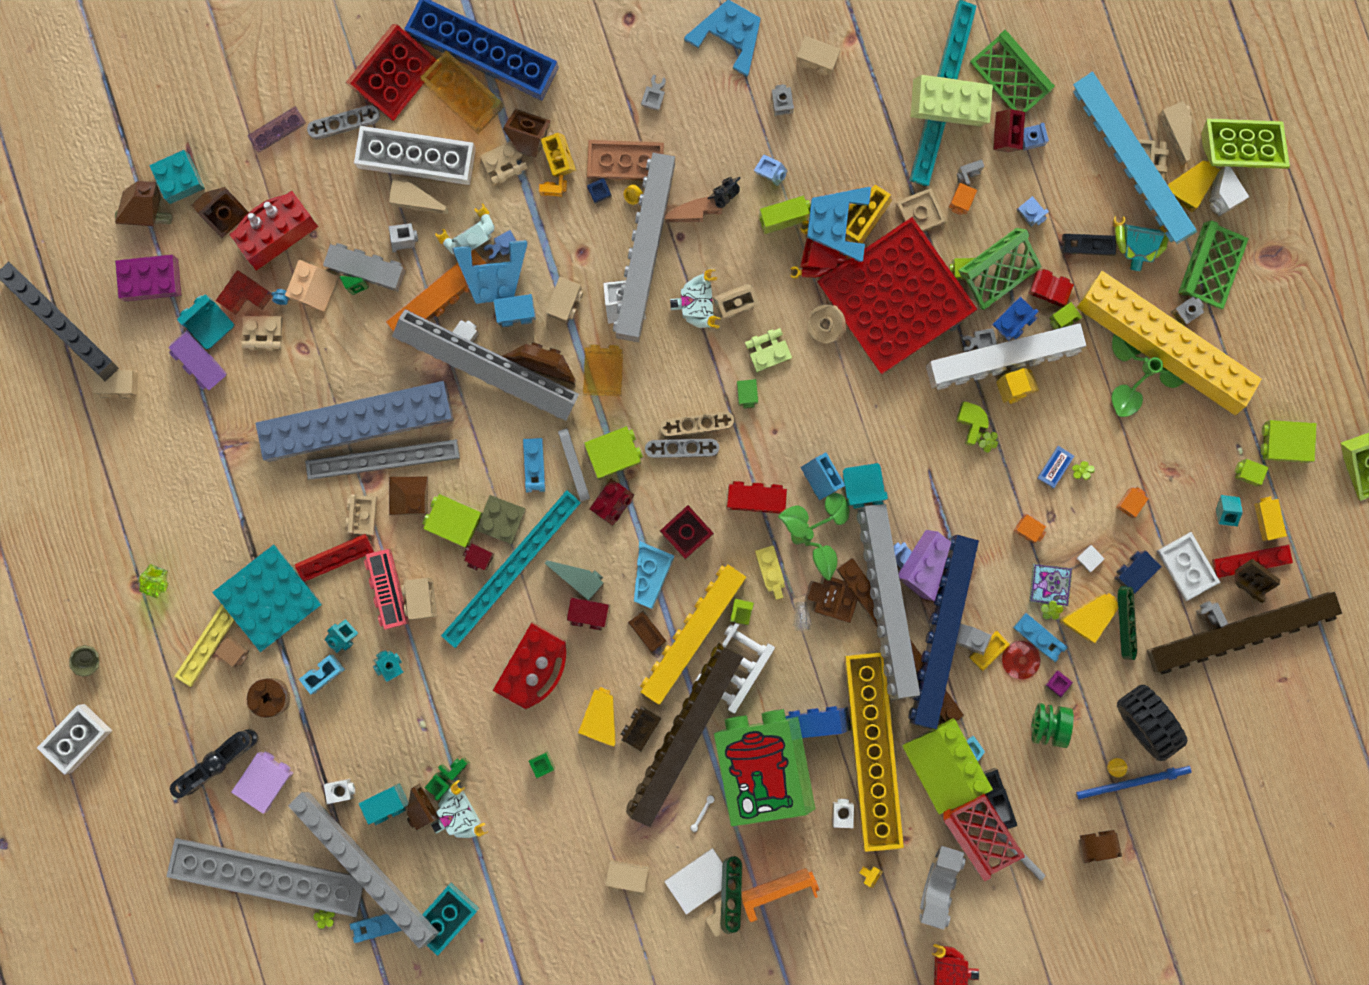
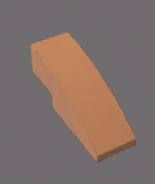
[665,196,722,223]

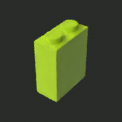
[758,195,811,235]
[1261,420,1317,463]
[584,426,643,480]
[422,494,482,548]

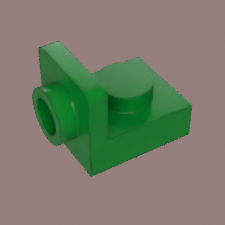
[438,757,470,781]

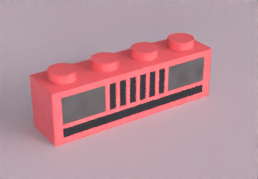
[364,549,409,629]

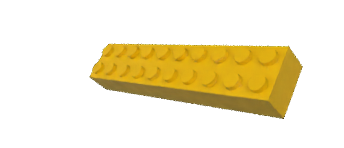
[1076,271,1262,416]
[844,652,904,852]

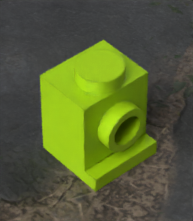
[1049,302,1082,330]

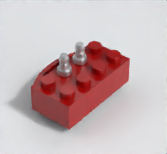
[229,190,319,271]
[492,622,567,709]

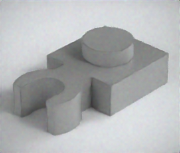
[641,75,666,111]
[961,328,997,351]

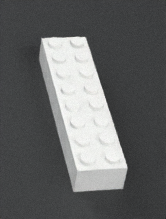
[926,323,1086,390]

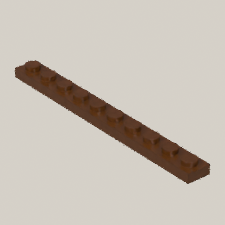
[836,558,964,723]

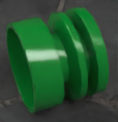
[1031,703,1074,748]

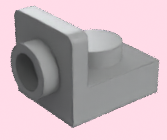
[957,160,984,186]
[1196,601,1228,627]

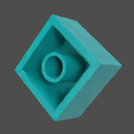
[149,150,205,204]
[358,783,409,826]

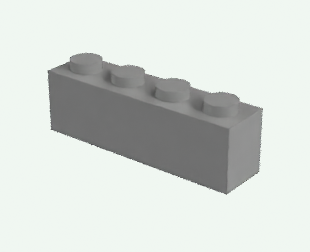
[323,243,405,292]

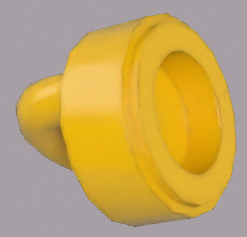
[623,185,643,205]
[1107,758,1128,777]

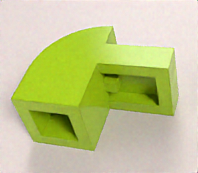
[956,401,989,446]

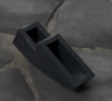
[984,768,1018,829]

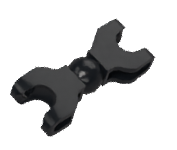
[170,729,258,798]

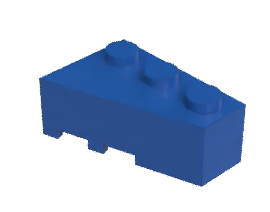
[786,706,851,738]

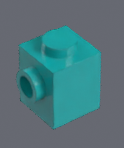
[1216,495,1243,527]

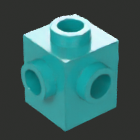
[324,619,358,654]
[373,650,404,682]

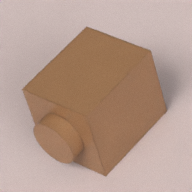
[215,637,249,667]

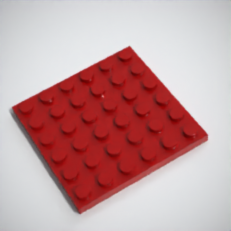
[817,217,977,375]

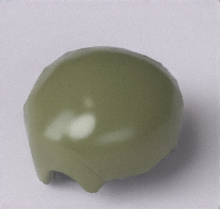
[69,645,99,677]

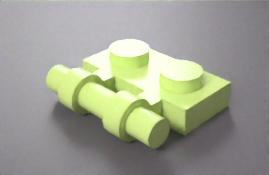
[745,328,792,372]

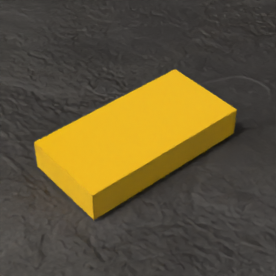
[969,630,1010,671]

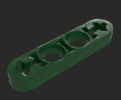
[1117,586,1138,660]
[720,856,742,934]

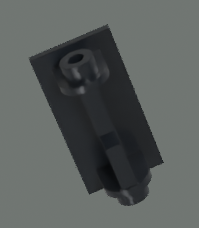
[708,177,741,208]

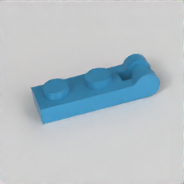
[523,438,545,493]
[1013,613,1068,662]
[349,914,402,943]

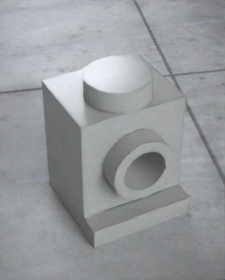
[771,84,794,116]
[389,223,418,252]
[1171,296,1204,326]

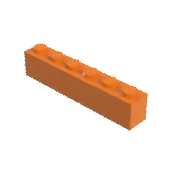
[386,249,487,331]

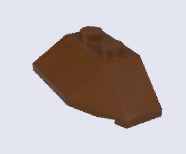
[502,342,576,385]

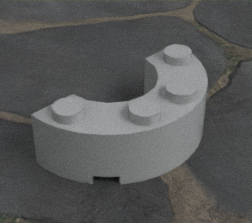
[919,846,966,930]

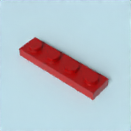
[295,534,374,582]
[1212,544,1293,578]

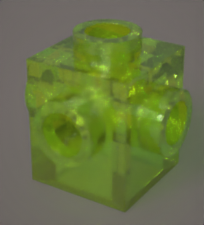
[138,564,169,599]

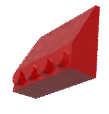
[345,24,440,121]

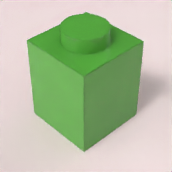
[737,379,758,409]

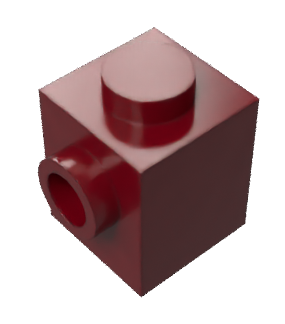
[463,543,495,571]

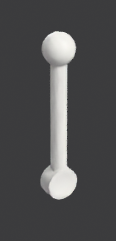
[690,795,714,832]

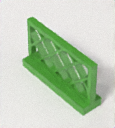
[970,29,1055,113]
[1178,220,1249,309]
[958,228,1042,310]

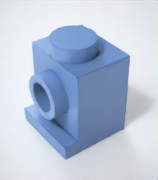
[1023,123,1049,151]

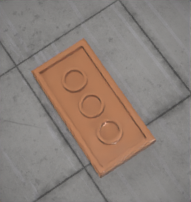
[587,140,664,181]

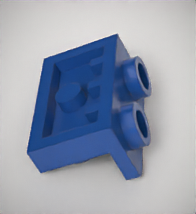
[992,296,1039,341]

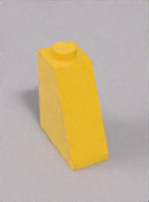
[1168,160,1220,212]
[1060,593,1118,643]
[578,687,616,747]

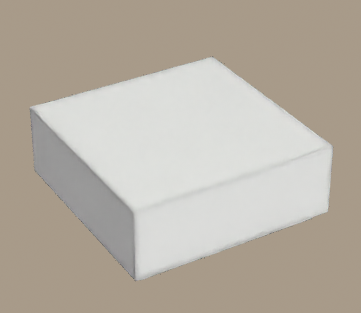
[1076,545,1104,572]

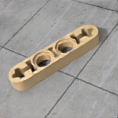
[660,411,734,437]

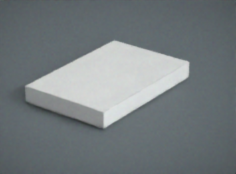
[1157,532,1220,601]
[664,848,734,914]

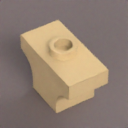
[706,897,741,938]

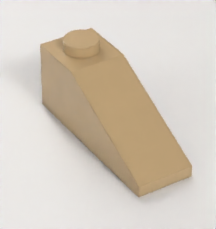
[1158,101,1192,165]
[389,178,448,214]

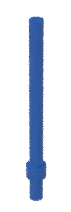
[1076,766,1192,800]

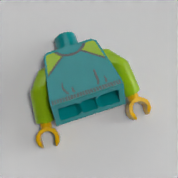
[1112,216,1169,271]

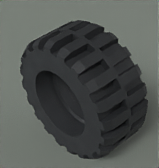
[1116,685,1188,761]

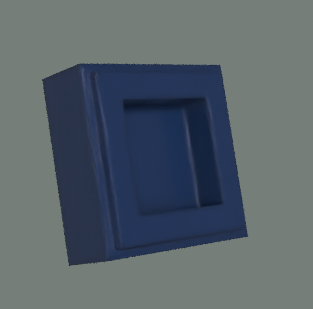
[587,178,612,204]

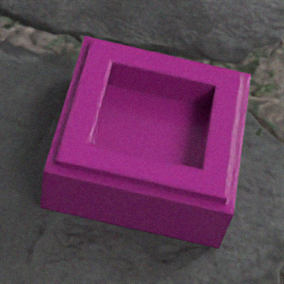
[1045,670,1073,697]

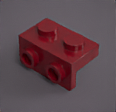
[589,478,634,526]

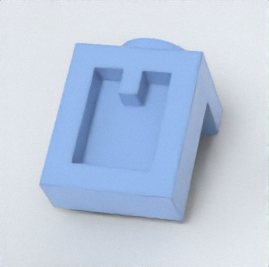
[754,155,787,186]
[1017,196,1049,227]
[894,542,912,569]

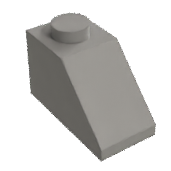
[956,624,991,656]

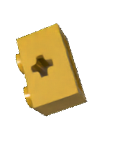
[541,133,576,177]

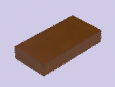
[628,611,666,653]

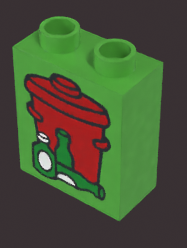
[714,709,816,827]

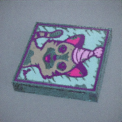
[1029,564,1072,606]

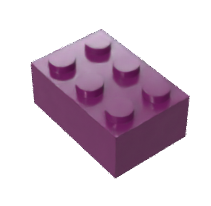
[115,255,182,302]

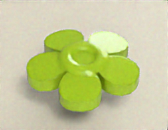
[978,431,998,453]
[1072,461,1095,480]
[1041,601,1063,620]
[313,909,335,929]

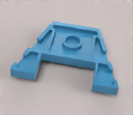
[684,0,761,77]
[807,187,871,262]
[452,240,527,304]

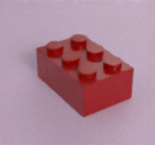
[726,481,787,514]

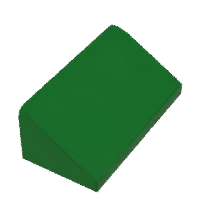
[340,276,369,295]

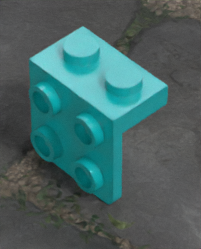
[177,294,235,349]
[843,463,888,509]

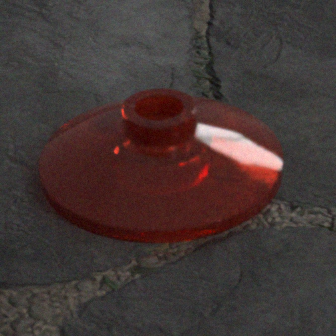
[1002,641,1041,679]

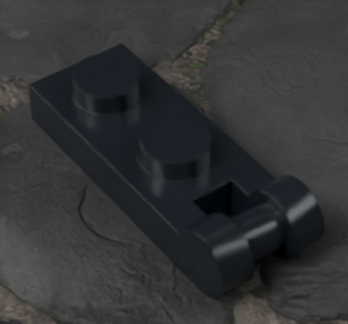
[1062,234,1116,256]

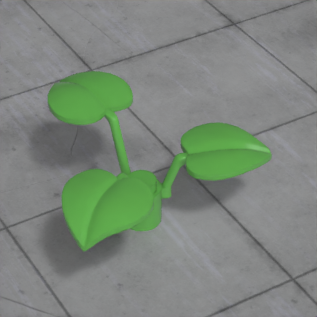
[1111,334,1185,417]
[778,493,850,580]

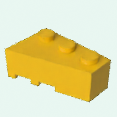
[845,185,892,244]
[996,368,1039,404]

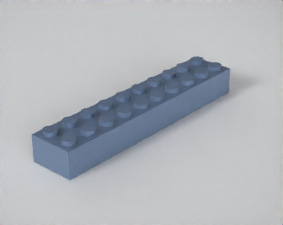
[255,381,454,462]

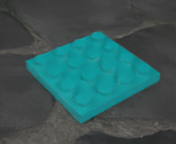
[212,544,322,652]

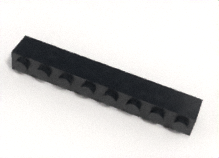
[0,261,119,381]

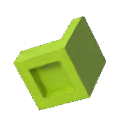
[730,599,754,625]

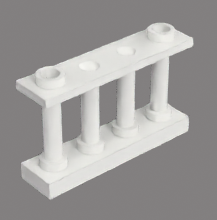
[695,623,775,714]

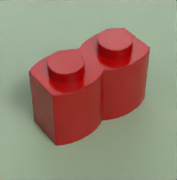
[1028,269,1074,308]

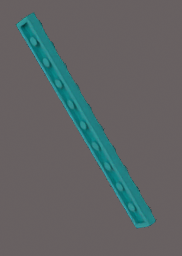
[909,0,977,187]
[441,490,581,648]

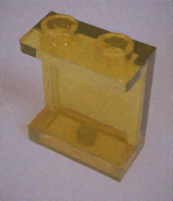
[583,344,623,397]

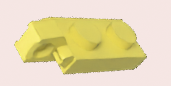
[755,545,785,600]

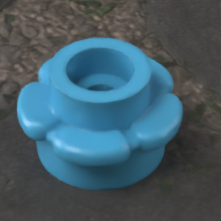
[271,289,290,305]

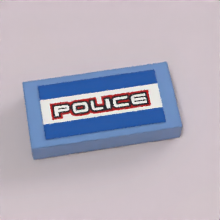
[1037,446,1074,488]

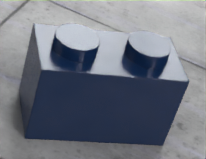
[1114,550,1162,594]

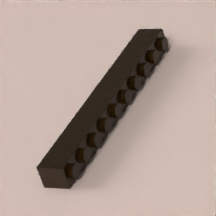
[1147,592,1342,675]
[626,643,744,827]

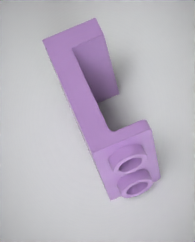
[231,751,293,814]

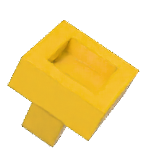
[859,866,883,888]

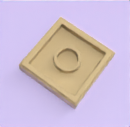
[896,187,946,232]

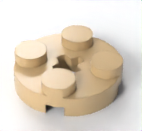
[807,305,846,343]

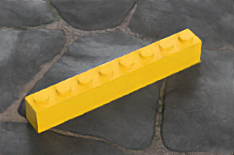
[640,564,746,705]

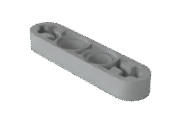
[307,105,380,140]
[558,428,590,502]
[645,439,719,458]

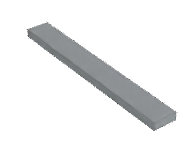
[305,439,460,480]

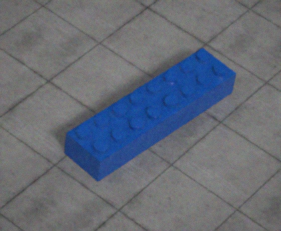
[404,0,559,101]

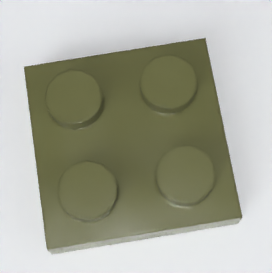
[476,495,526,544]

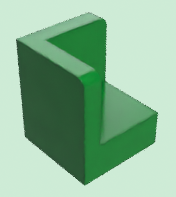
[528,751,556,779]
[424,772,452,801]

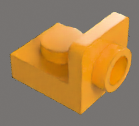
[539,174,567,197]

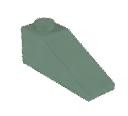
[545,560,604,601]

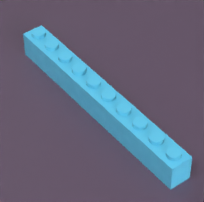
[1073,71,1197,244]

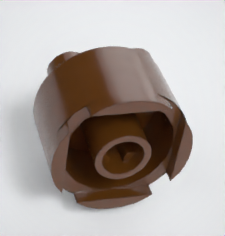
[247,678,290,718]
[1078,830,1122,863]

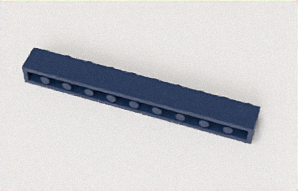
[908,535,979,729]

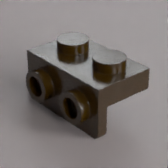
[1235,559,1280,603]
[620,706,661,751]

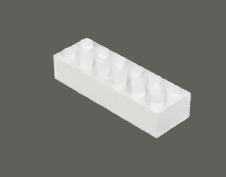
[354,126,476,185]

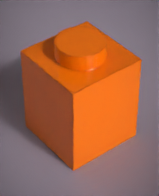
[949,183,977,215]
[1116,487,1149,518]
[1014,514,1046,543]

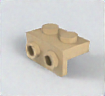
[345,495,377,535]

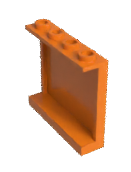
[741,868,820,923]

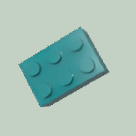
[422,883,479,956]

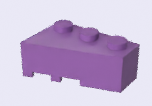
[168,329,227,390]
[898,530,951,601]

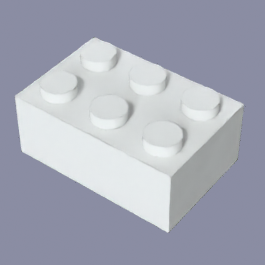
[37,704,112,775]

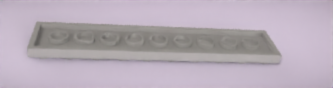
[166,838,363,917]

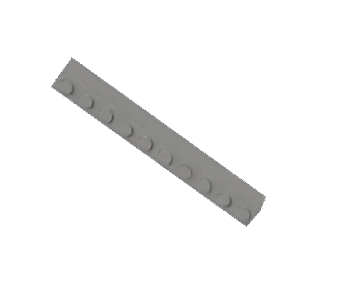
[613,153,675,343]
[392,309,579,421]
[857,504,920,700]
[288,792,439,948]

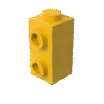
[1254,496,1287,541]

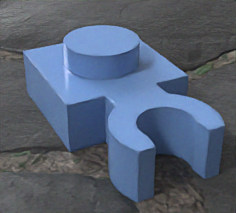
[484,230,516,260]

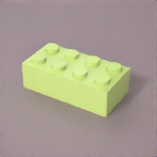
[910,75,993,127]

